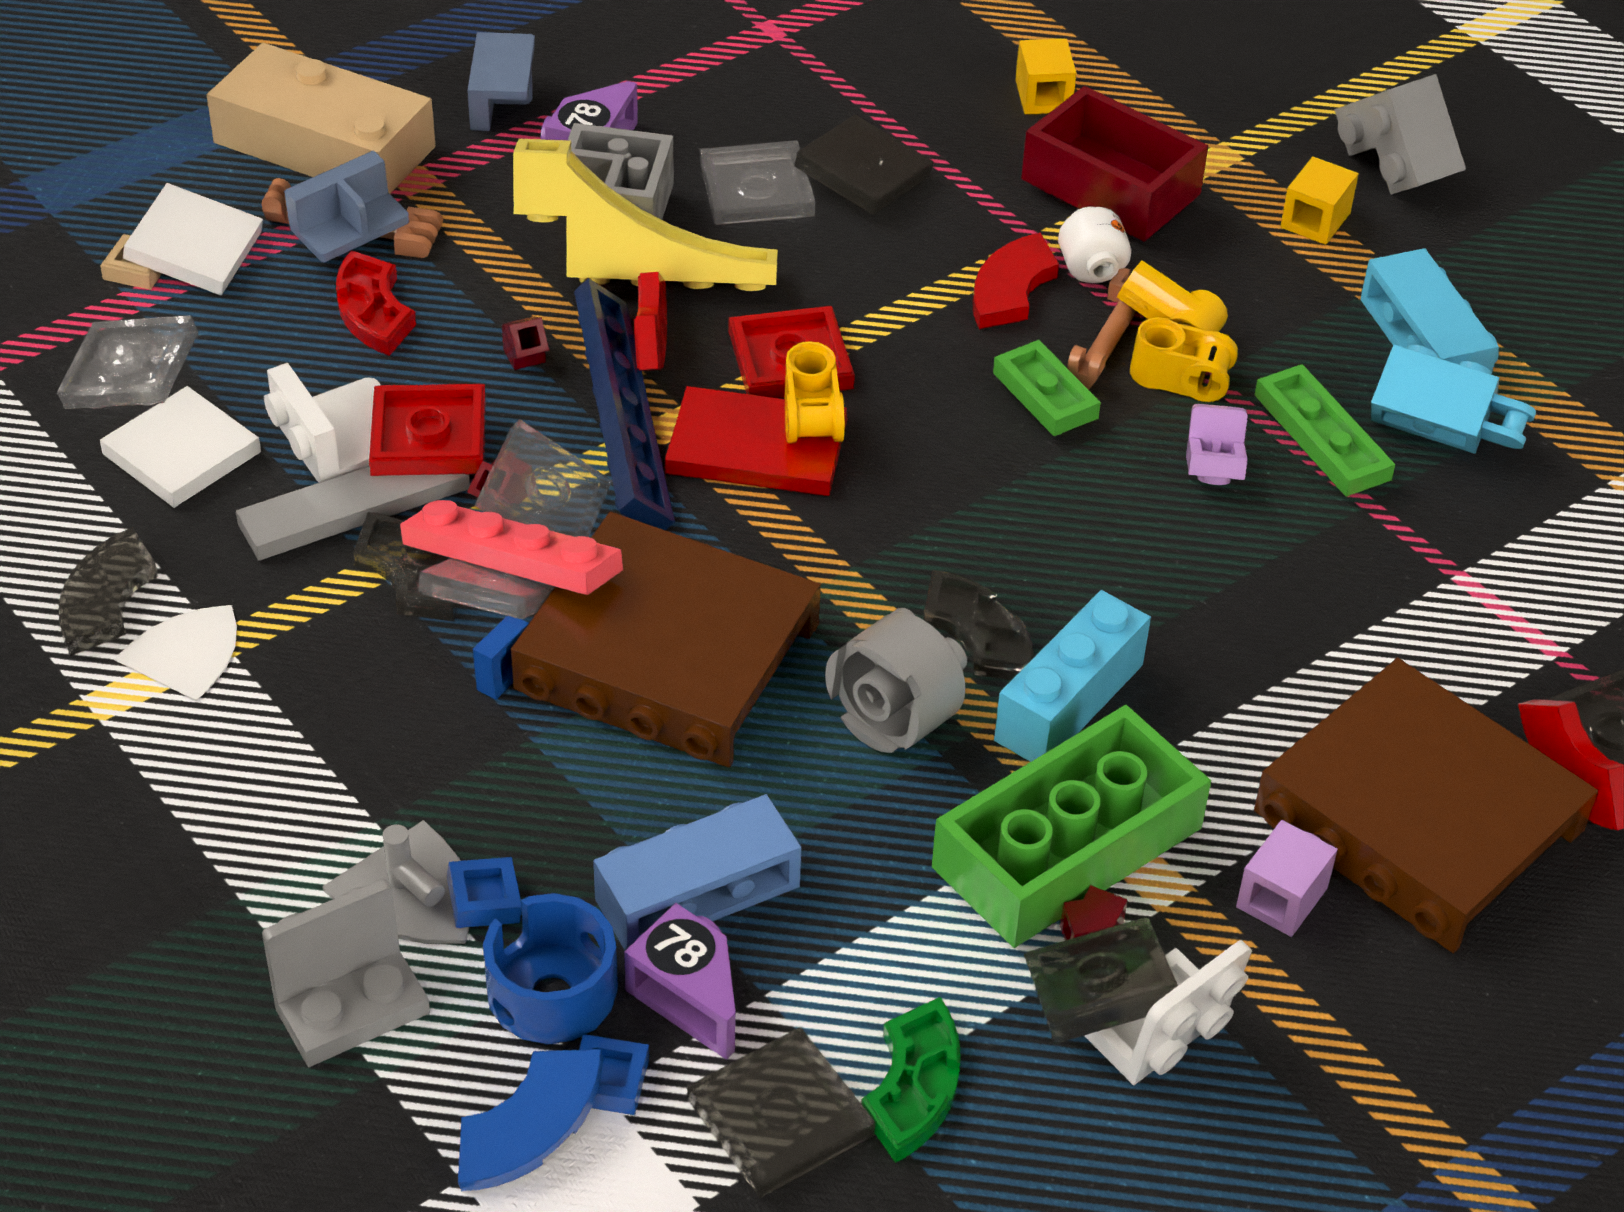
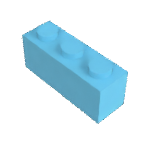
[1360,248,1499,375]
[994,590,1151,762]

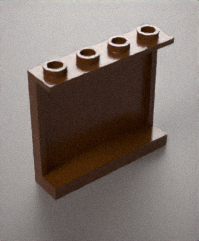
[511,512,821,768]
[1254,657,1599,954]

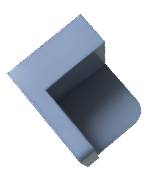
[467,32,535,131]
[284,150,409,262]

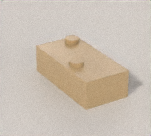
[207,42,436,194]

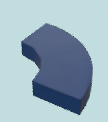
[458,1049,603,1192]

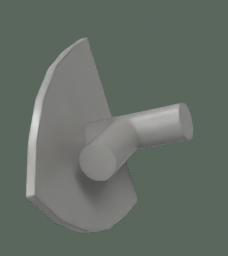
[322,820,469,944]

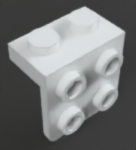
[264,363,381,483]
[1079,940,1252,1085]

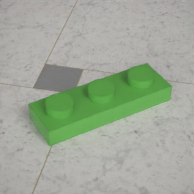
[1255,364,1396,497]

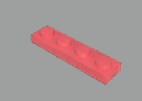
[400,500,623,595]

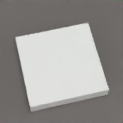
[123,183,263,296]
[100,386,261,508]

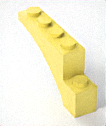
[513,139,778,291]

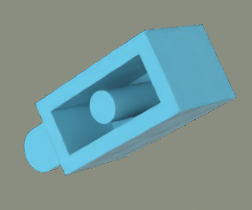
[1371,344,1536,454]

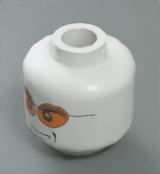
[1058,207,1132,283]

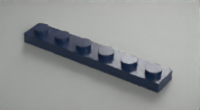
[574,278,675,530]

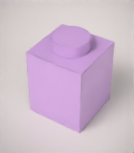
[1236,820,1338,937]

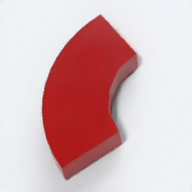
[973,232,1059,329]
[336,250,416,356]
[634,272,667,371]
[1518,699,1624,831]

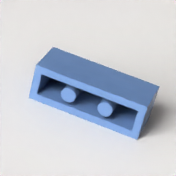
[593,794,801,950]

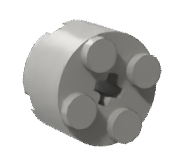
[825,608,967,753]

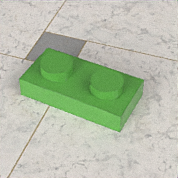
[993,340,1101,436]

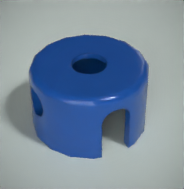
[483,893,618,1044]

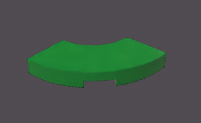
[860,997,961,1163]

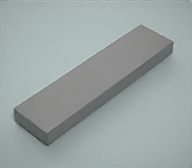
[236,466,470,561]

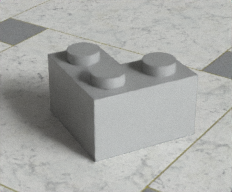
[1334,74,1466,194]
[568,123,674,220]

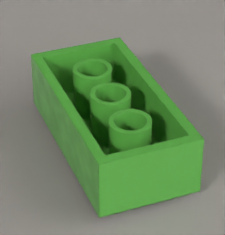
[932,705,1211,948]

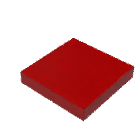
[728,306,855,398]
[369,384,486,476]

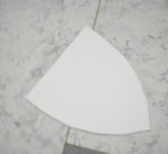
[114,605,237,701]

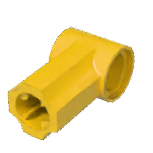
[1117,260,1228,332]

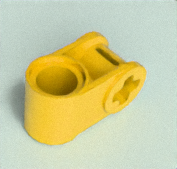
[1130,317,1238,402]
[785,341,845,443]

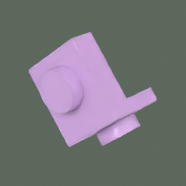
[1186,404,1248,485]

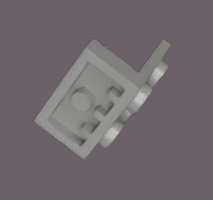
[262,879,430,1068]

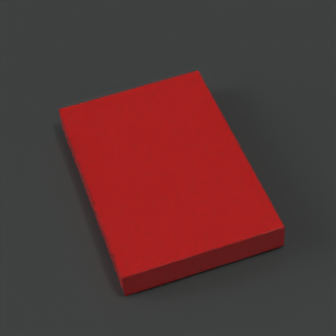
[665,386,847,496]

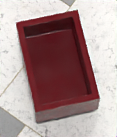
[1021,85,1208,242]

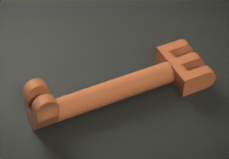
[262,178,444,258]
[1067,268,1137,390]

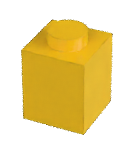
[1015,38,1076,114]
[1280,156,1359,245]

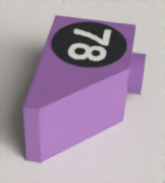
[540,81,638,140]
[624,903,736,1060]

